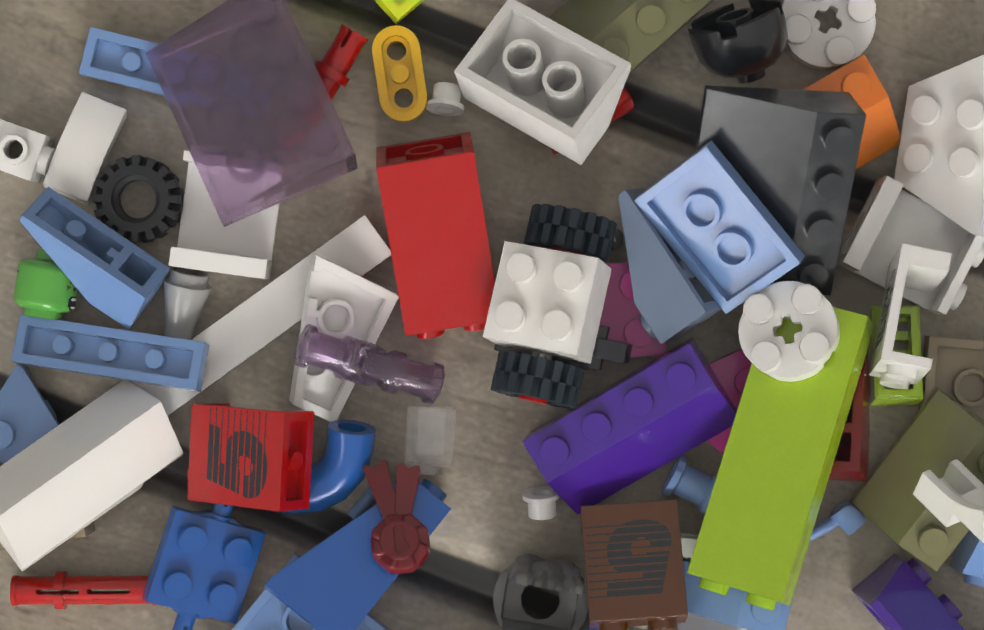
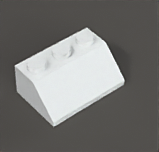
[454,0,631,165]

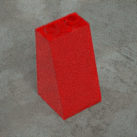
[376,132,495,339]

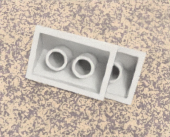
[0,380,183,571]

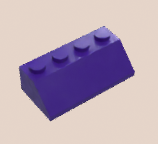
[522,337,737,515]
[851,554,964,630]

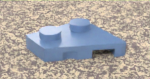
[0,364,59,464]

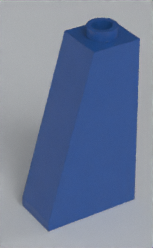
[263,479,451,630]

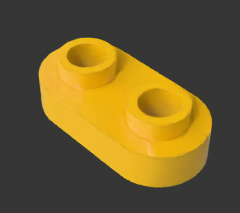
[372,25,428,123]

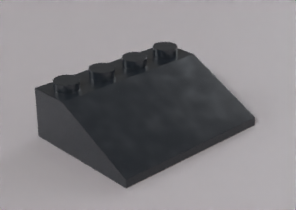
[695,85,866,295]

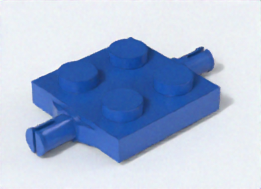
[142,504,266,630]

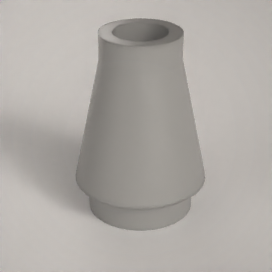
[164,267,211,340]

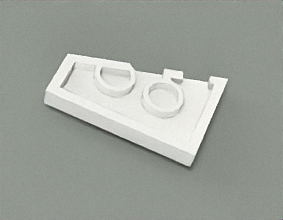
[289,252,399,422]

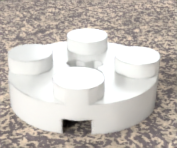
[781,0,876,69]
[738,281,840,382]

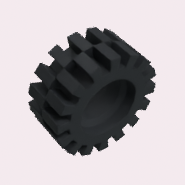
[92,155,184,243]

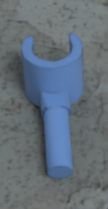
[347,462,396,519]
[810,501,866,542]

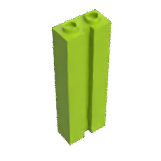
[687,307,875,611]

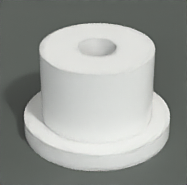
[426,82,464,116]
[522,486,560,520]

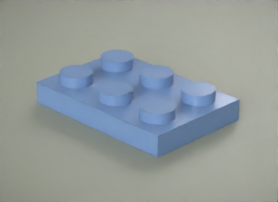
[634,140,805,314]

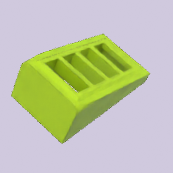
[870,306,923,406]

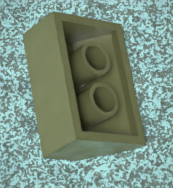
[549,0,714,74]
[850,388,984,571]

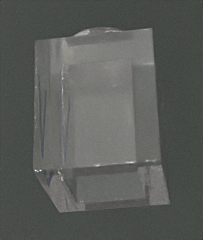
[404,404,457,475]

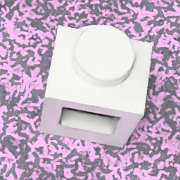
[0,119,56,183]

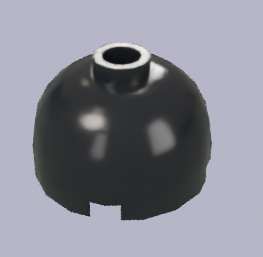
[688,0,788,84]

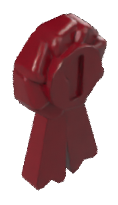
[363,460,431,574]

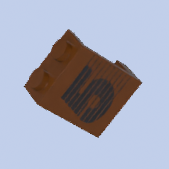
[580,500,688,630]

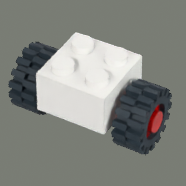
[483,204,617,409]

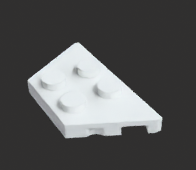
[894,55,984,237]

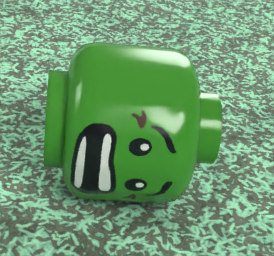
[14,249,78,320]

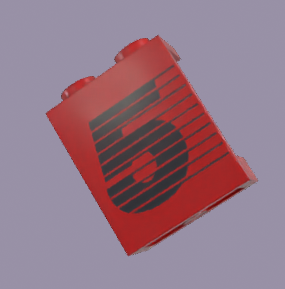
[187,403,314,512]

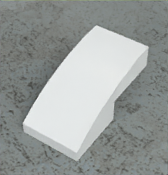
[43,92,127,205]

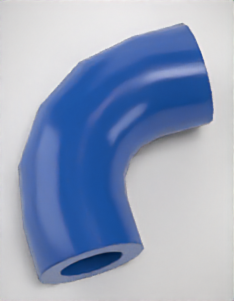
[269,420,376,514]

